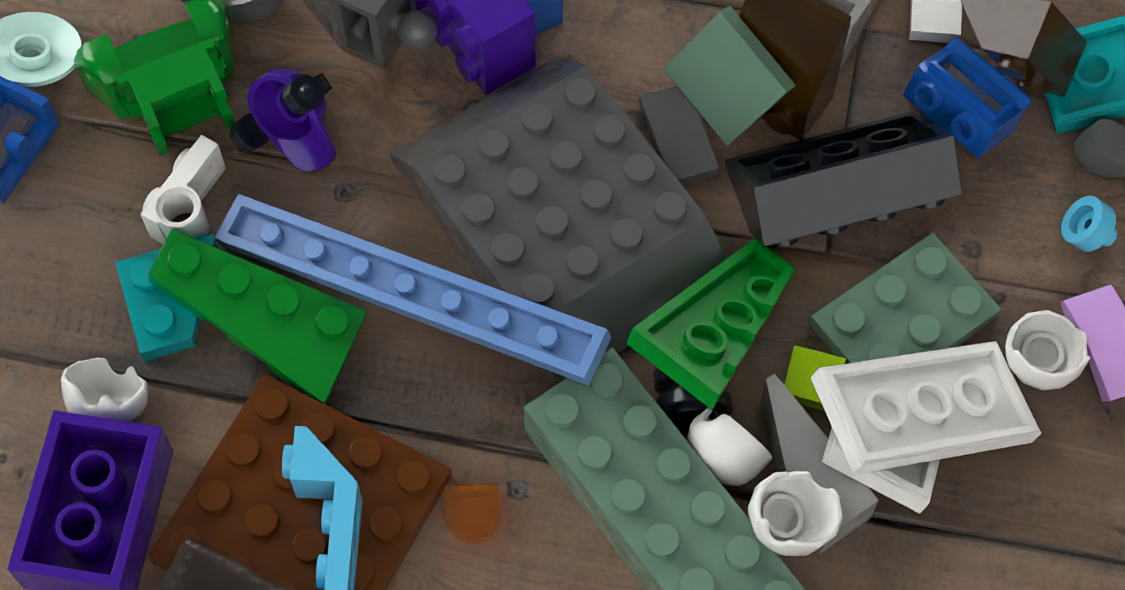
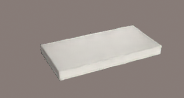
[811,341,1042,475]

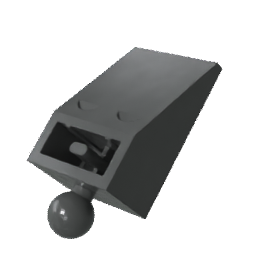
[303,0,438,69]

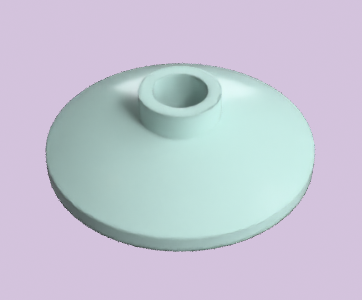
[0,12,82,87]

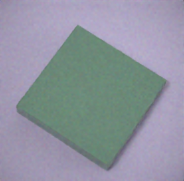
[663,5,796,146]

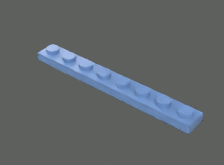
[214,194,612,386]

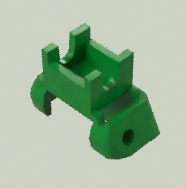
[74,0,235,156]

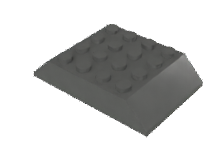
[390,56,726,385]

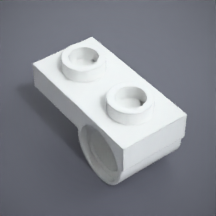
[140,135,226,244]

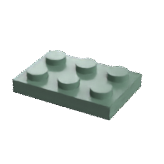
[809,233,1002,364]

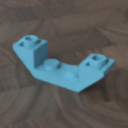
[282,426,363,590]

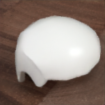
[1005,310,1091,390]
[61,358,149,422]
[686,408,773,486]
[748,471,843,556]

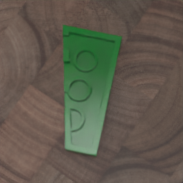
[148,229,367,405]
[626,238,796,410]

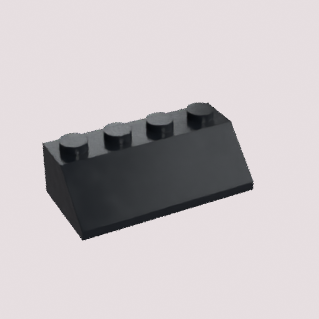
[725,110,962,248]

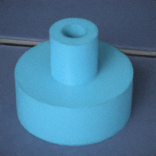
[1061,196,1117,252]

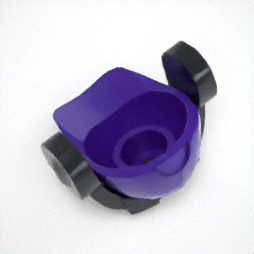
[229,68,336,172]

